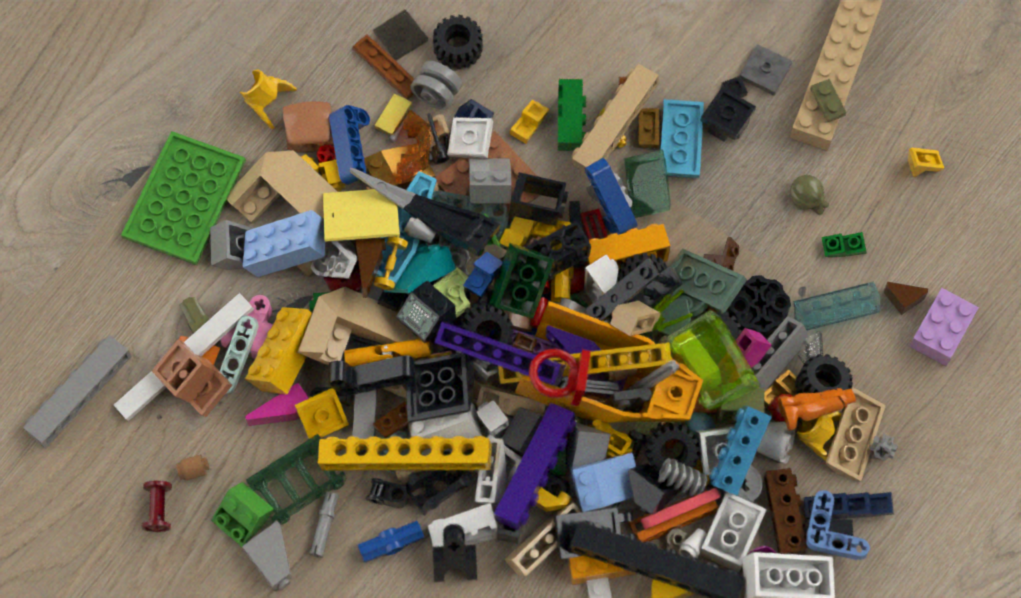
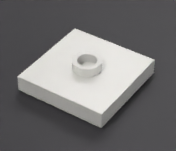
[447,117,493,159]

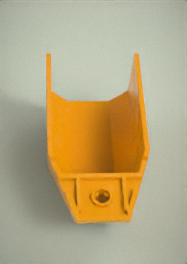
[515,301,703,423]

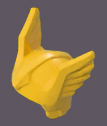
[240,69,297,130]
[797,411,842,461]

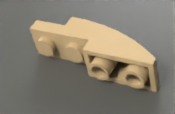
[471,380,546,417]

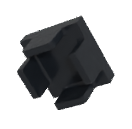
[700,87,756,142]

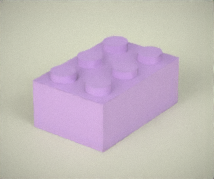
[909,288,979,366]

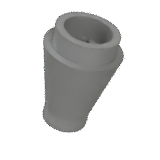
[404,217,436,243]

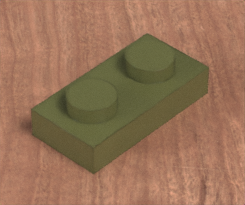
[810,79,847,123]

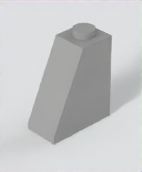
[242,521,292,591]

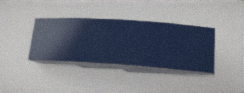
[803,492,894,519]

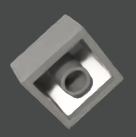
[210,220,254,270]

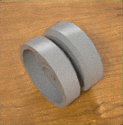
[411,61,462,110]

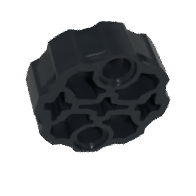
[728,275,791,338]

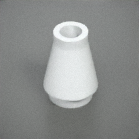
[679,529,707,558]

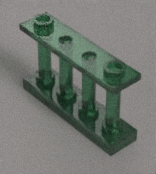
[246,434,347,525]

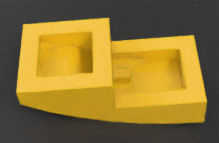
[509,99,549,144]

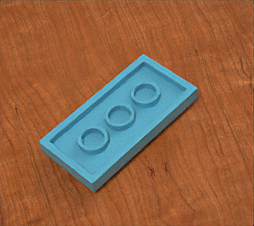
[659,99,704,178]

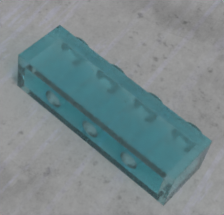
[794,281,880,331]

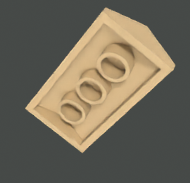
[825,387,886,481]

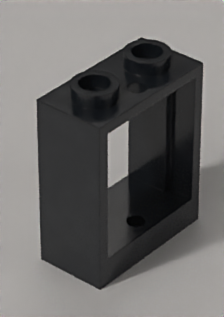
[509,172,569,226]

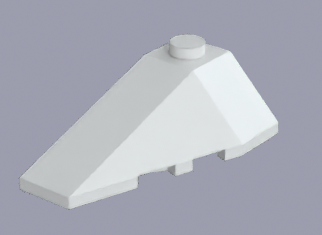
[310,240,357,279]

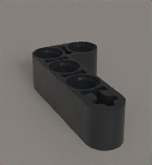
[328,356,415,395]

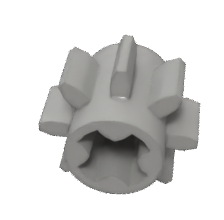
[870,433,898,461]

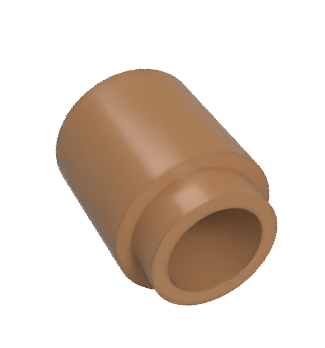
[176,454,209,480]

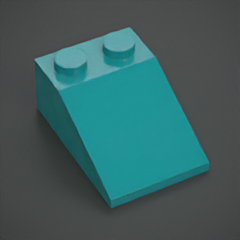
[383,244,456,293]

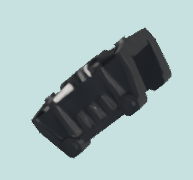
[523,220,591,282]
[406,450,476,516]

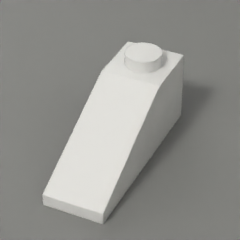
[475,439,508,506]

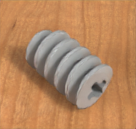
[659,458,707,497]

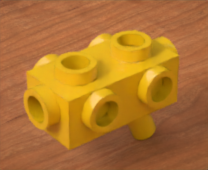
[588,419,633,459]

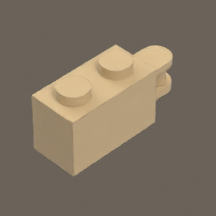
[610,301,660,336]

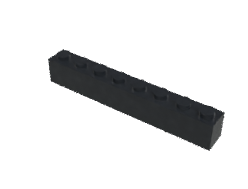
[569,520,745,598]

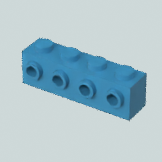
[709,405,772,496]

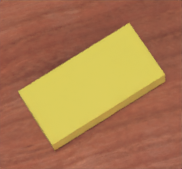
[375,94,412,136]

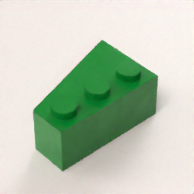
[557,79,586,151]

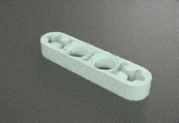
[220,316,259,394]

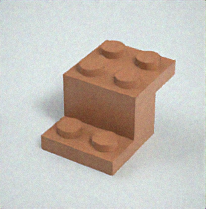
[152,339,232,417]

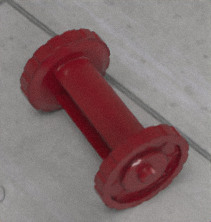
[142,480,172,532]

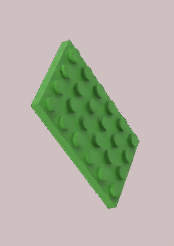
[121,131,246,265]

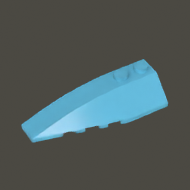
[359,171,437,285]

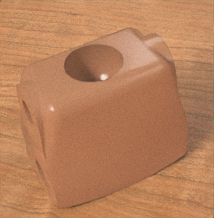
[283,101,334,153]

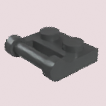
[605,388,652,413]

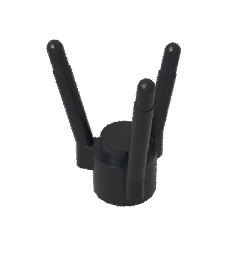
[414,113,449,164]

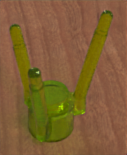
[652,289,693,332]

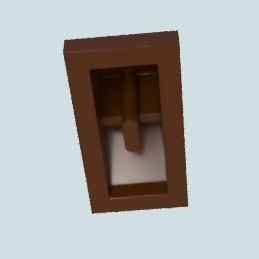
[884,282,928,315]

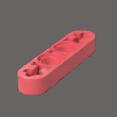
[641,487,721,530]

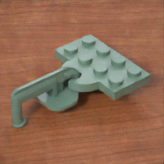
[653,248,747,337]

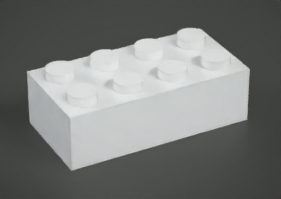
[743,552,835,598]

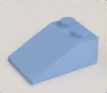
[570,452,636,512]

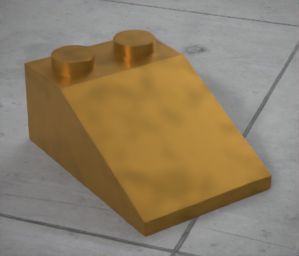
[364,143,436,190]

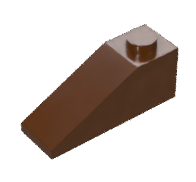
[355,237,386,298]

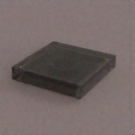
[373,9,428,61]

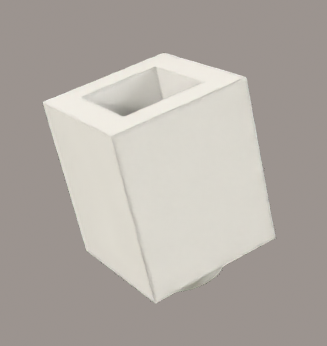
[476,400,509,437]

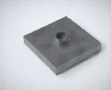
[740,44,793,95]

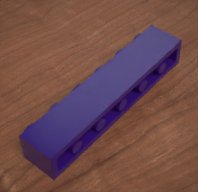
[435,322,566,385]
[494,403,576,531]

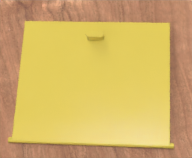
[323,189,400,242]

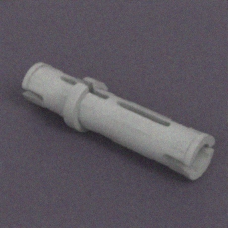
[310,492,339,558]

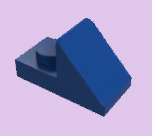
[463,252,503,298]

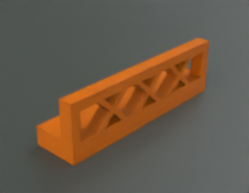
[628,489,718,543]

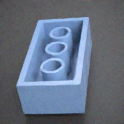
[243,210,325,277]

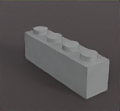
[737,316,810,392]

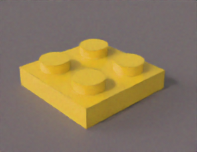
[295,388,349,442]

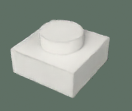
[586,577,612,598]

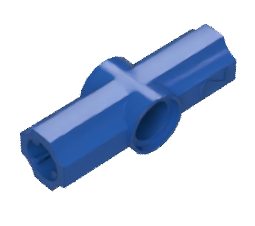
[358,521,424,563]

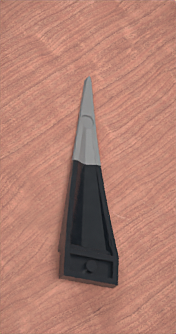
[350,168,500,256]

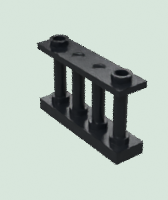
[586,258,683,322]

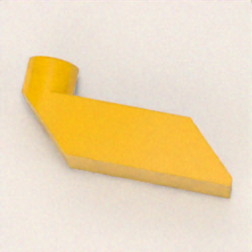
[536,488,572,512]

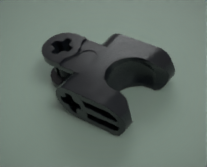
[433,524,477,582]

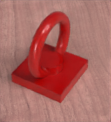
[529,349,591,407]

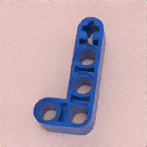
[329,105,370,185]
[585,158,638,235]

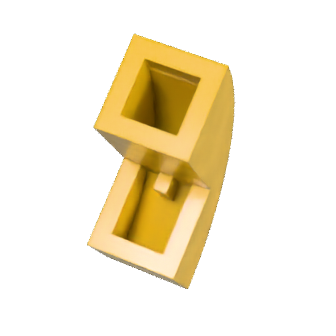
[499,217,538,247]

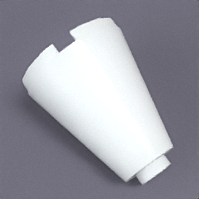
[757,422,796,464]

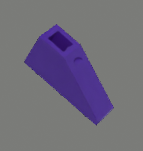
[546,325,601,378]

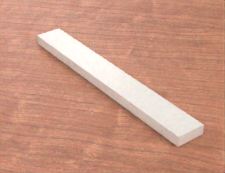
[114,293,254,421]

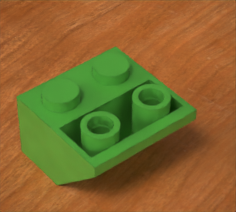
[211,482,274,547]

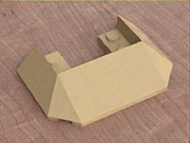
[227,150,338,277]
[298,287,433,399]

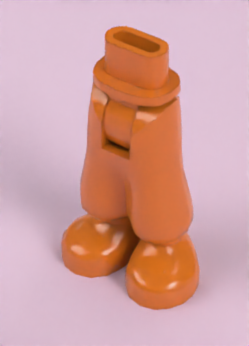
[778,388,856,431]

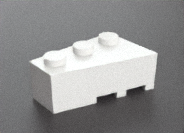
[428,503,497,546]

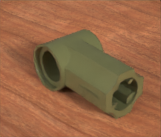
[179,297,209,334]

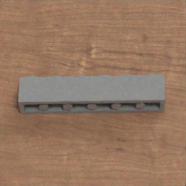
[23,335,132,449]

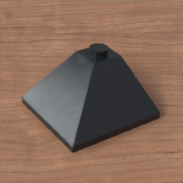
[406,352,474,423]

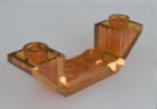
[396,110,432,183]

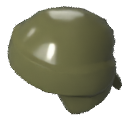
[790,175,829,215]

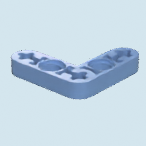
[806,490,870,560]

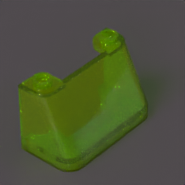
[668,310,761,410]

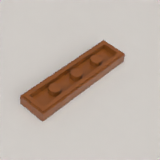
[352,34,414,100]

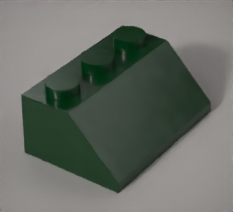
[489,243,554,319]

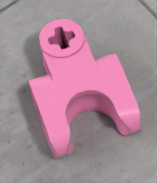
[221,295,273,359]

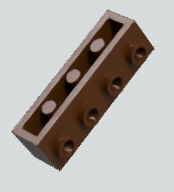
[764,468,809,555]

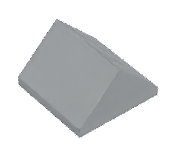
[566,422,611,469]

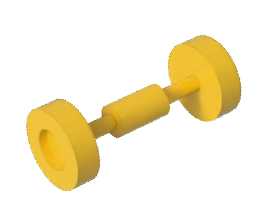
[373,236,408,291]

